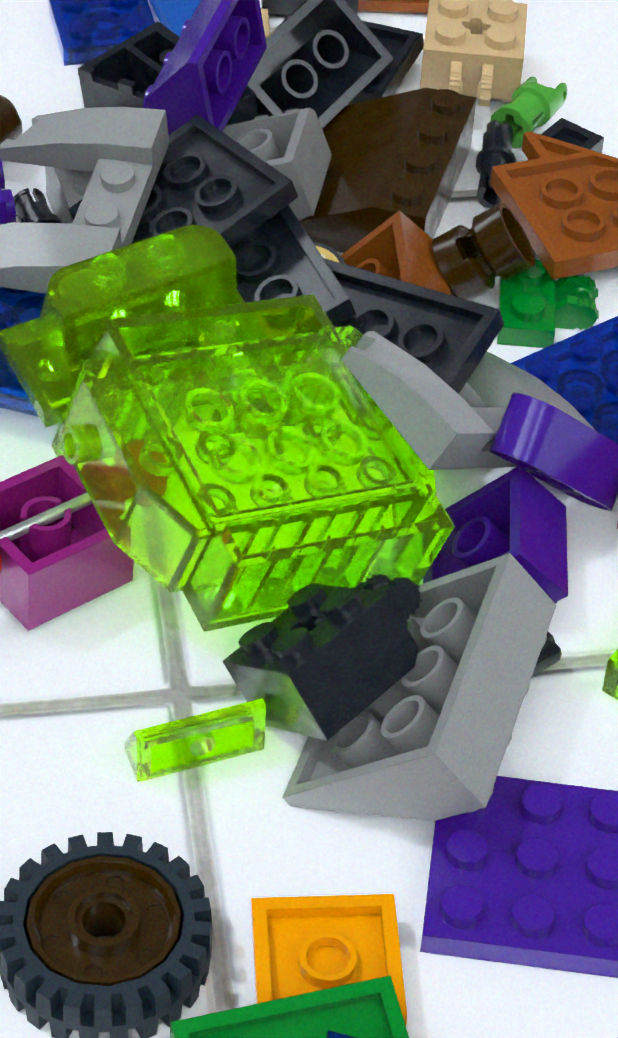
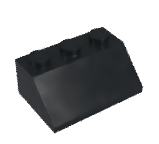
[247,0,394,128]

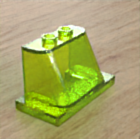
[0,225,266,428]

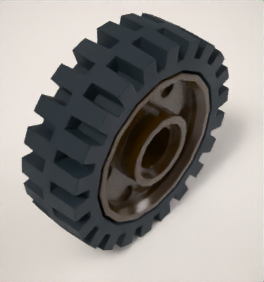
[0,832,212,1038]

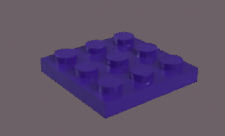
[420,776,618,978]

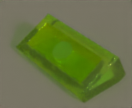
[124,698,266,782]

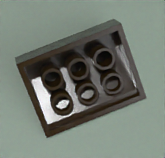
[299,87,477,253]

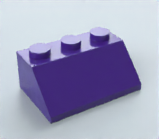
[143,0,267,135]

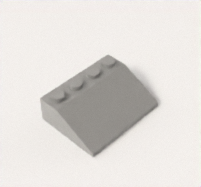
[282,553,557,821]

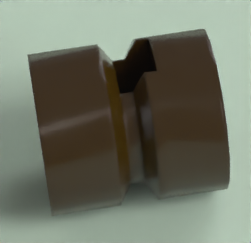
[432,202,535,300]

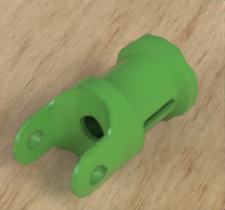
[490,76,568,148]

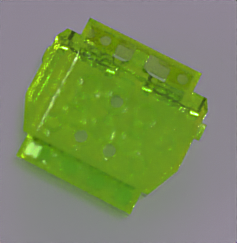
[51,294,455,632]

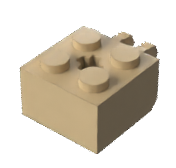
[420,0,528,107]

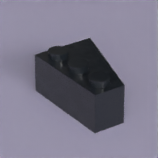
[77,21,258,125]

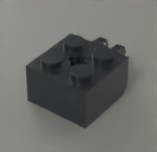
[222,574,422,741]

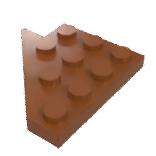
[490,131,618,279]

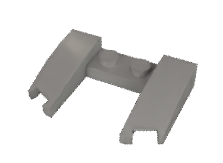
[0,107,169,303]
[341,331,596,470]

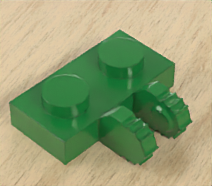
[497,259,599,349]

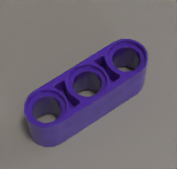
[489,393,618,511]

